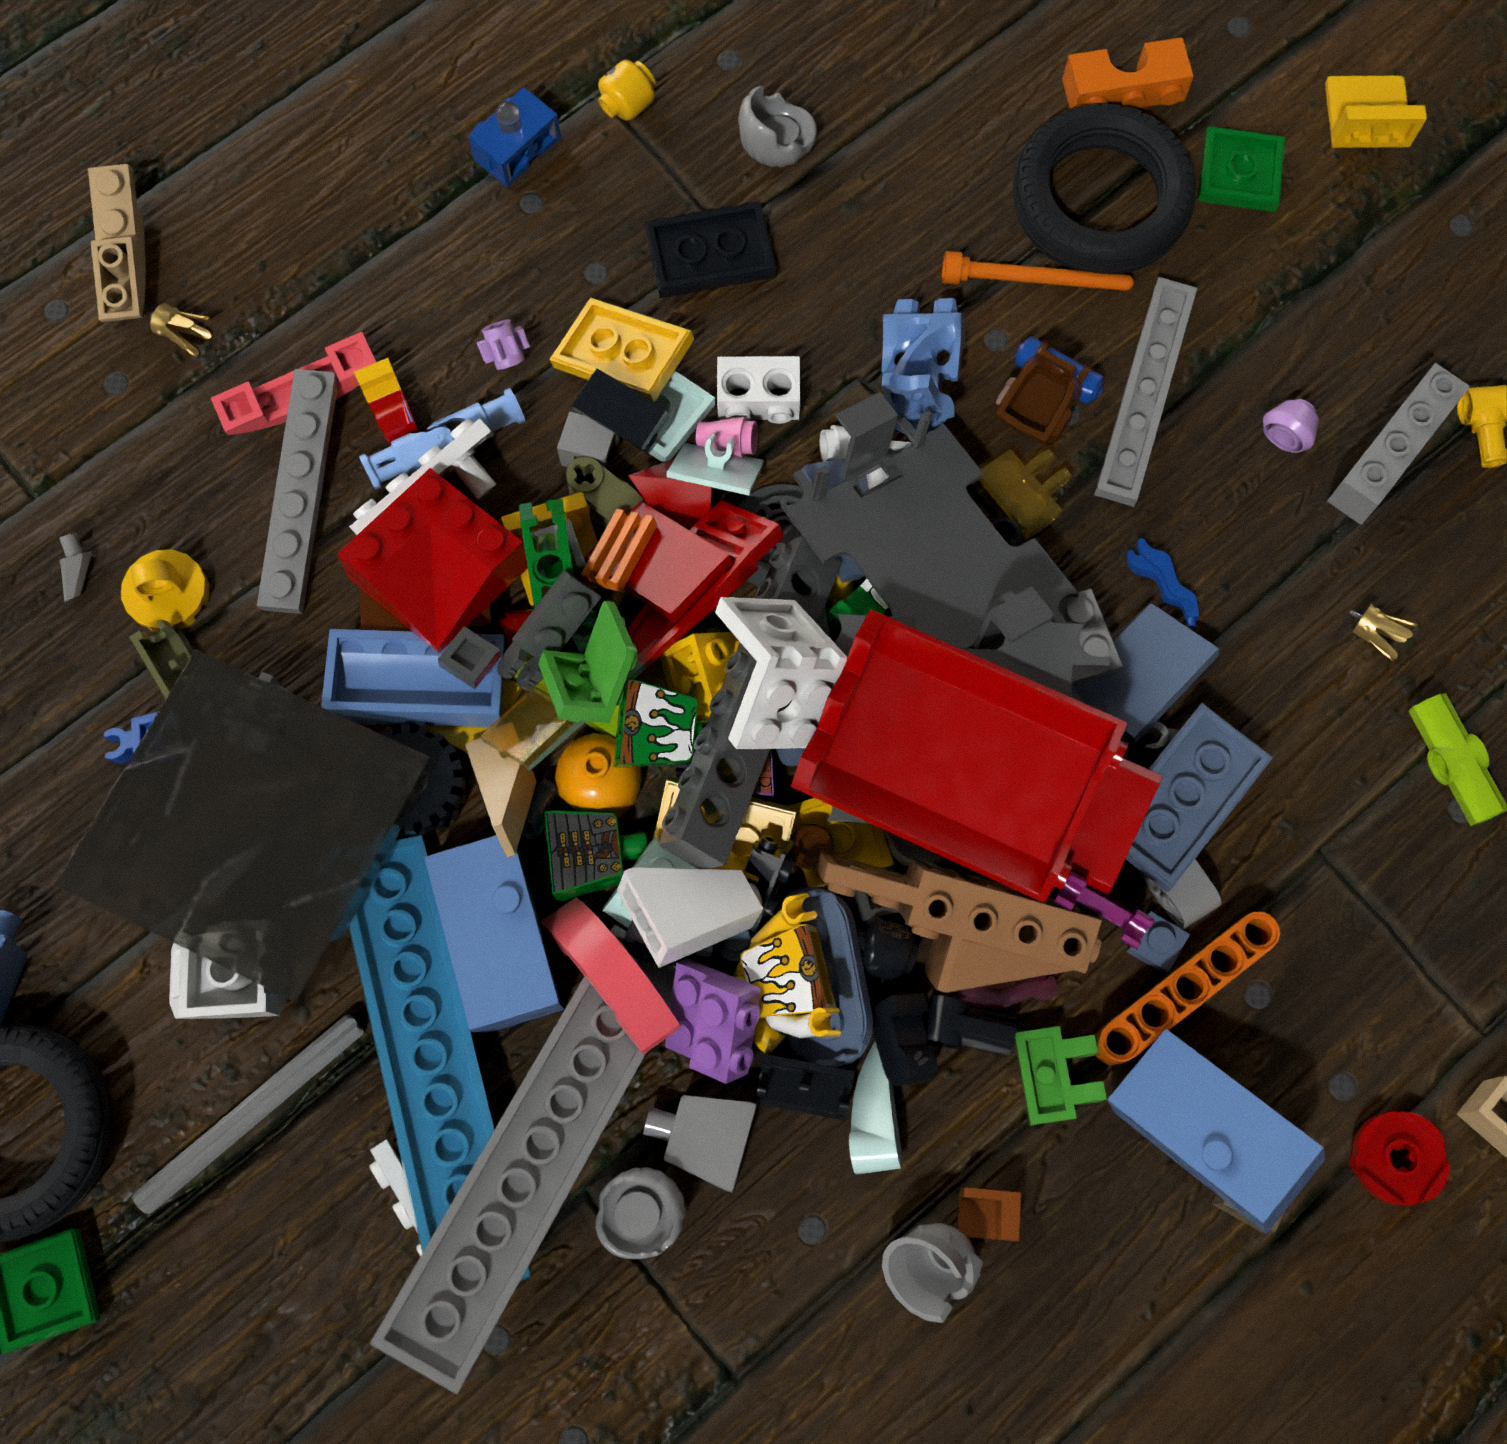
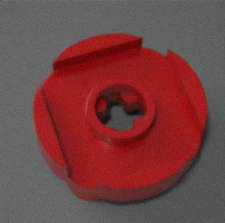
[1349,1111,1450,1206]

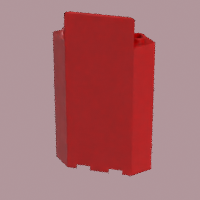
[791,609,1163,903]

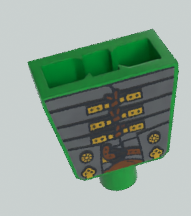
[544,810,648,902]

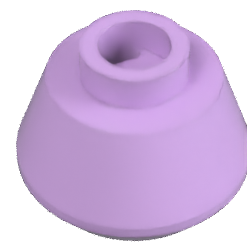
[1263,399,1319,453]

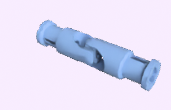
[359,388,526,490]

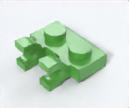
[1015,1026,1107,1126]

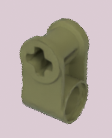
[566,456,645,529]

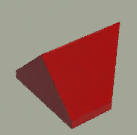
[628,459,714,530]

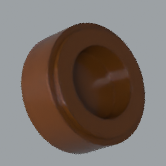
[790,824,834,870]

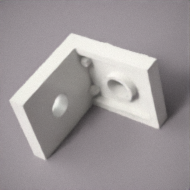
[715,597,847,749]

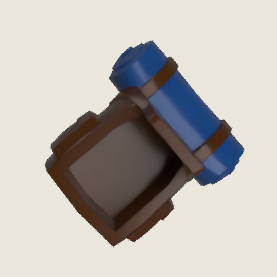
[994,336,1104,446]

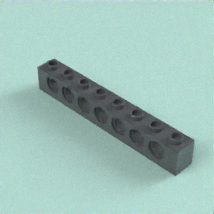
[658,535,841,869]

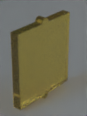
[480,686,575,768]

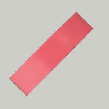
[211,332,376,435]
[540,897,680,1055]

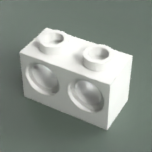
[717,356,800,424]

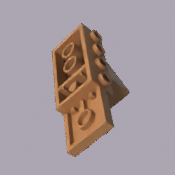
[816,851,1102,993]

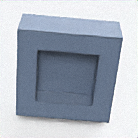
[1126,911,1190,974]

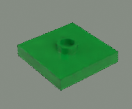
[1197,126,1285,212]
[0,1228,101,1355]

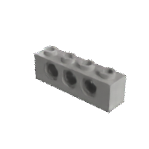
[1327,363,1470,525]

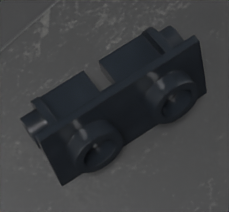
[744,835,797,933]

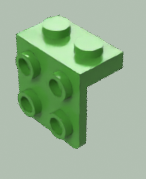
[538,601,637,723]

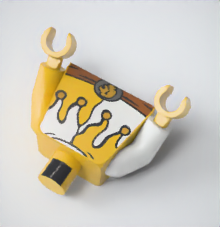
[735,893,841,1038]

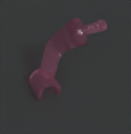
[956,975,1057,1008]

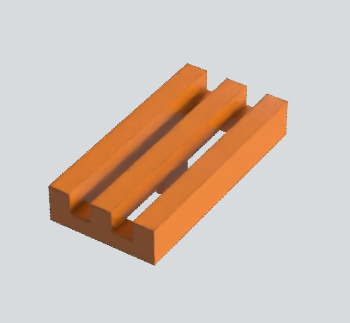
[580,509,657,592]

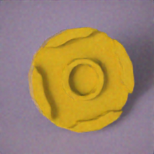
[121,549,210,633]

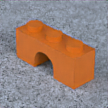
[1062,37,1194,110]

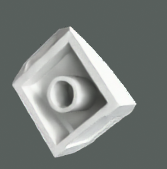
[169,920,288,1019]

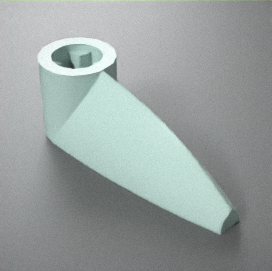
[849,1041,902,1175]

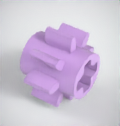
[477,319,530,370]

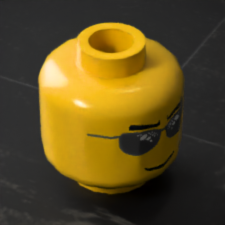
[598,60,656,121]

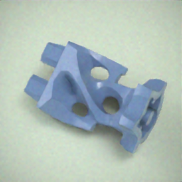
[881,298,965,433]

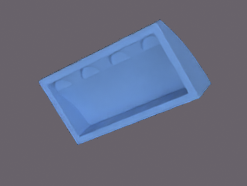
[321,629,505,728]

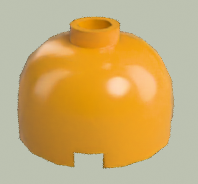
[555,733,643,818]

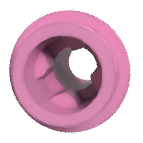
[696,416,758,458]

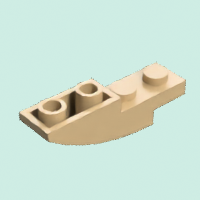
[88,164,146,322]

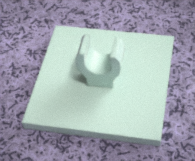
[667,433,764,495]

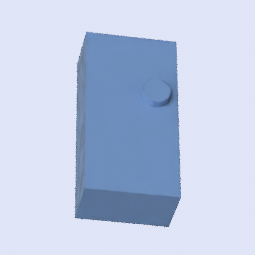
[424,835,564,1036]
[1108,1029,1325,1234]

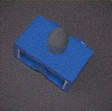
[468,87,561,187]

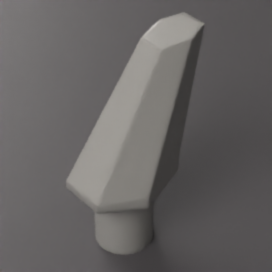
[59,533,92,602]

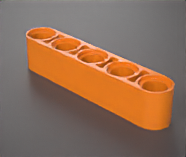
[1094,911,1280,1066]

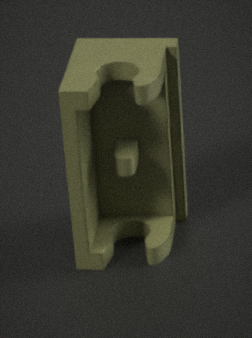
[129,621,222,719]

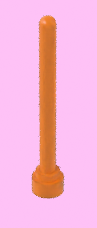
[942,251,1134,291]

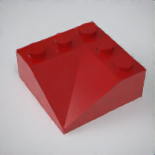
[337,468,528,654]

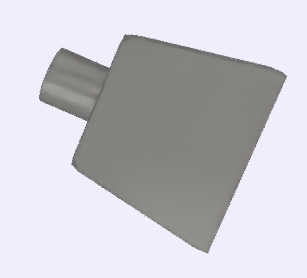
[643,1095,757,1193]

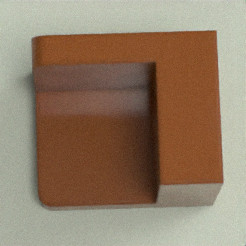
[957,1187,1021,1242]

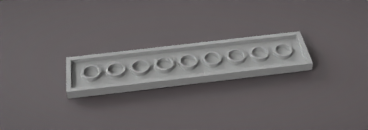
[370,925,676,1395]

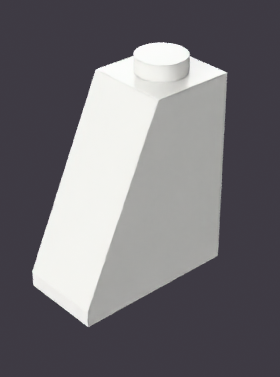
[617,867,763,968]

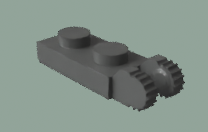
[497,571,601,691]

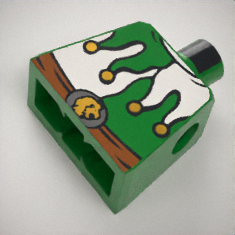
[613,679,708,768]

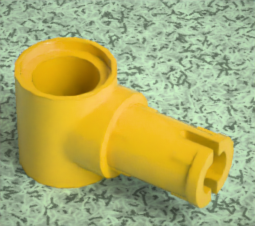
[1457,385,1507,468]

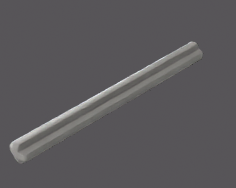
[132,1014,364,1214]

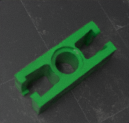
[519,499,574,609]

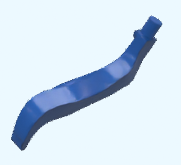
[1126,538,1199,630]

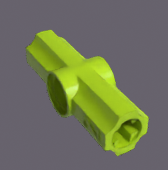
[1408,693,1507,827]

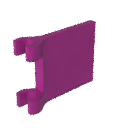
[1054,871,1155,949]

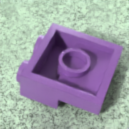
[665,959,761,1084]

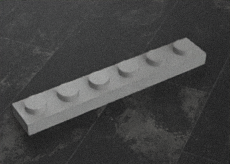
[1094,277,1197,507]
[257,369,339,614]

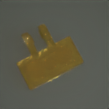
[978,449,1072,539]

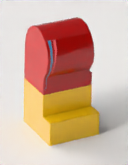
[354,358,419,446]

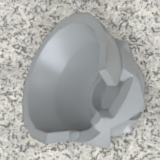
[882,1223,983,1323]

